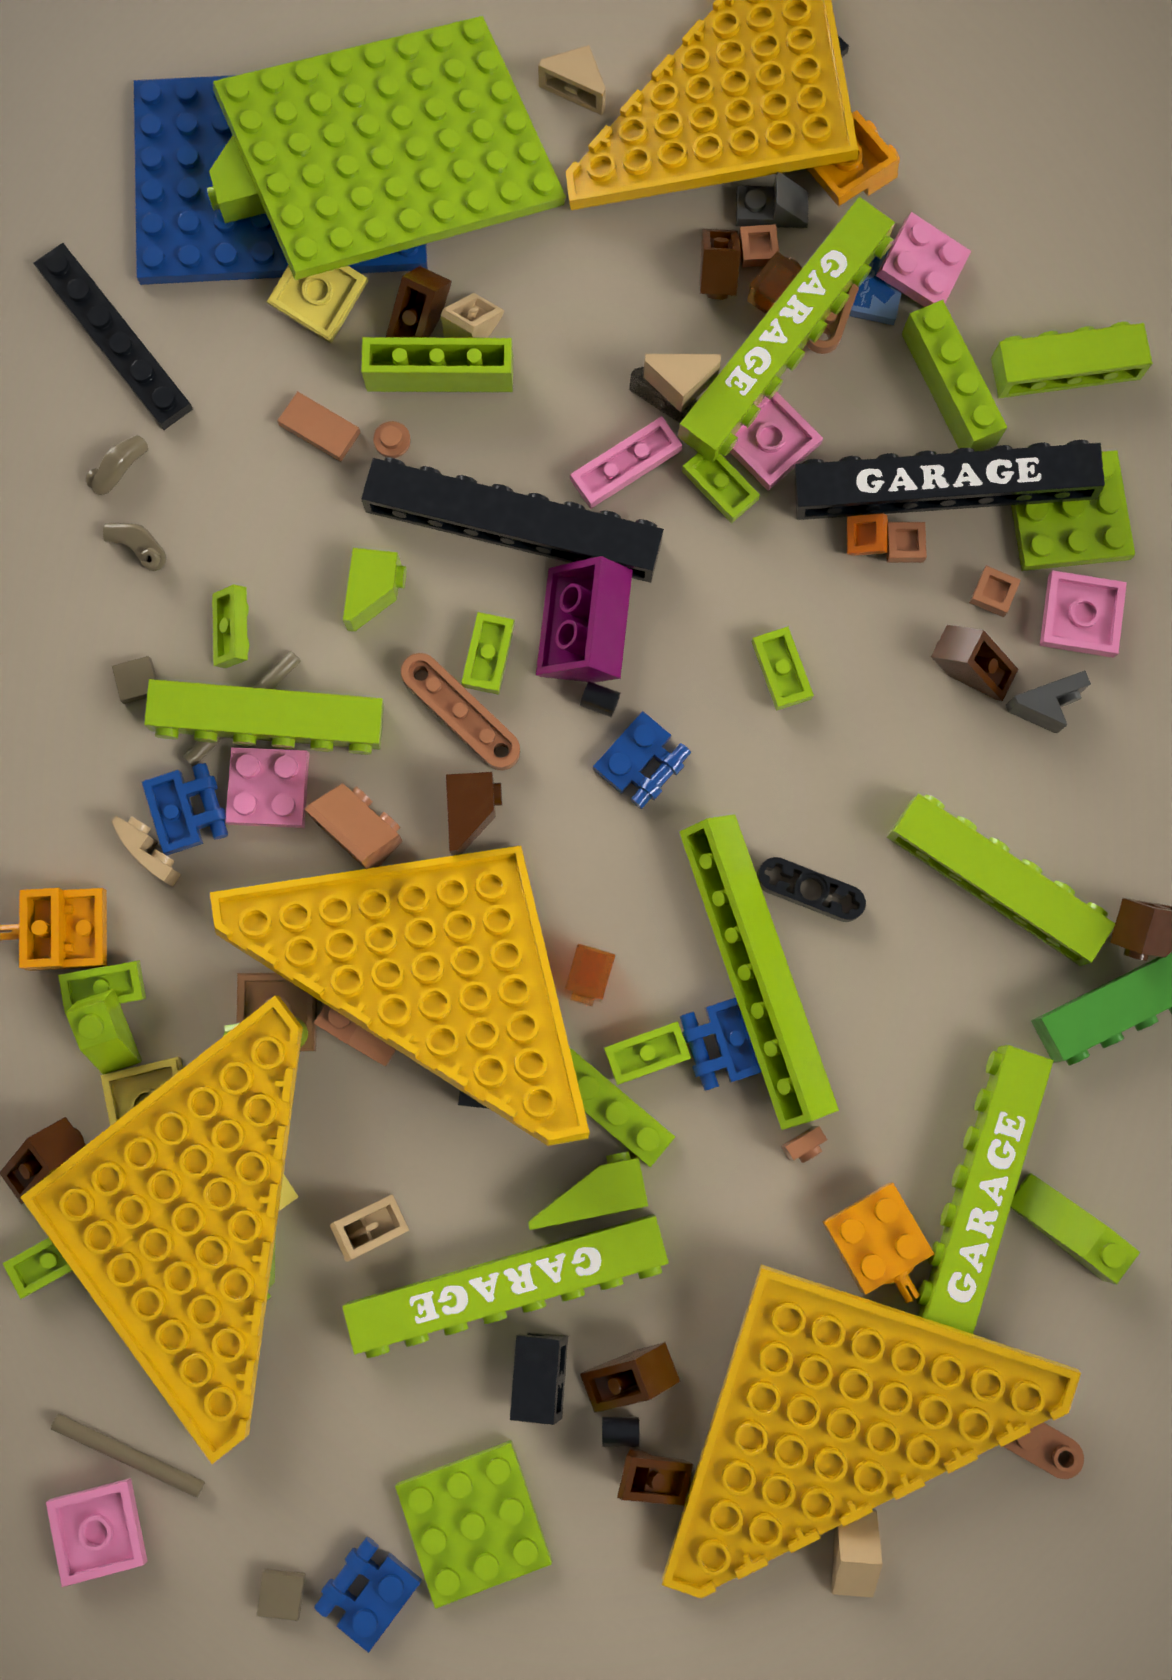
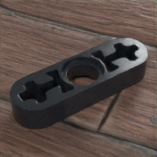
[757,857,866,922]

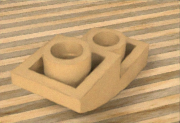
[112,816,181,887]

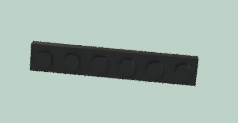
[34,243,193,430]

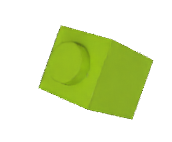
[207,135,266,223]
[343,548,407,632]
[65,989,142,1075]

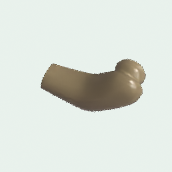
[86,435,148,495]
[103,523,166,571]

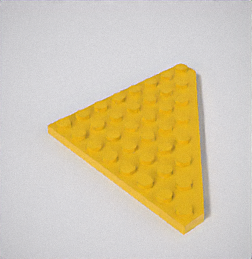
[566,0,858,210]
[210,845,590,1146]
[20,996,303,1464]
[662,1264,1081,1599]

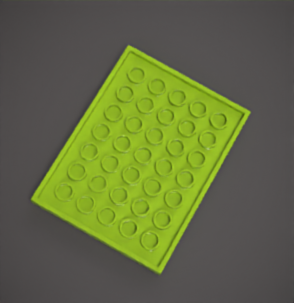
[213,16,566,280]

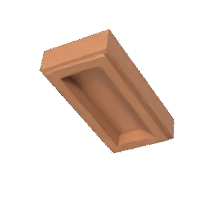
[277,391,361,462]

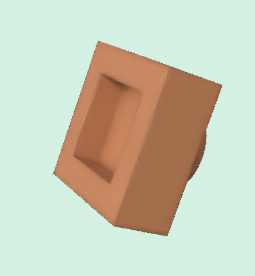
[739,224,780,268]
[886,522,927,563]
[969,566,1021,617]
[781,1126,828,1163]

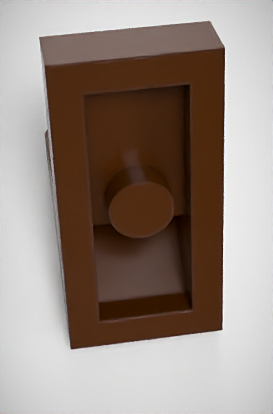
[617,1447,694,1506]

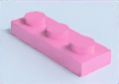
[570,416,683,509]

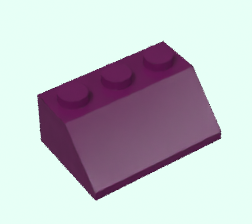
[536,556,633,683]

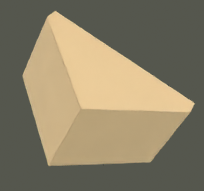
[538,45,606,115]
[441,293,505,338]
[644,354,721,412]
[329,1194,409,1262]
[831,1509,883,1598]

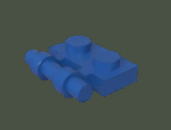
[593,711,691,809]
[142,763,228,856]
[679,997,761,1091]
[314,1537,422,1653]

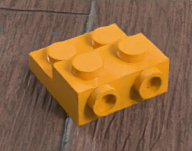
[807,110,900,207]

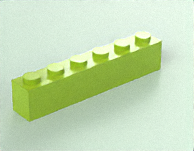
[144,679,384,755]
[887,793,1115,966]

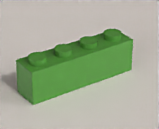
[1031,952,1172,1066]

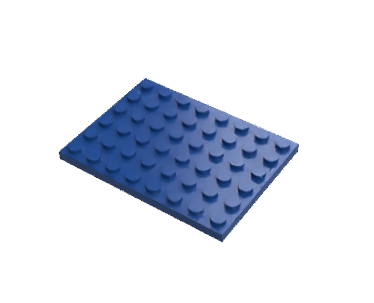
[134,75,428,285]

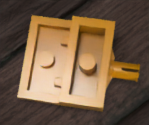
[0,888,107,971]
[822,1182,934,1303]

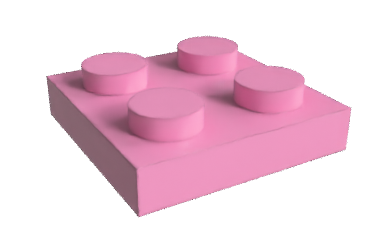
[876,212,971,307]
[730,392,823,491]
[1040,570,1127,658]
[225,747,309,828]
[46,1478,148,1587]

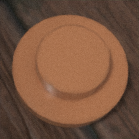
[373,421,411,458]

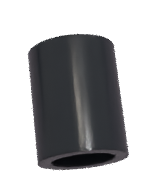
[580,681,621,717]
[602,1417,640,1447]

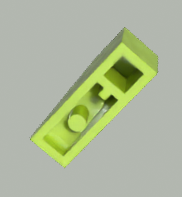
[528,1151,648,1230]
[1011,1173,1140,1285]

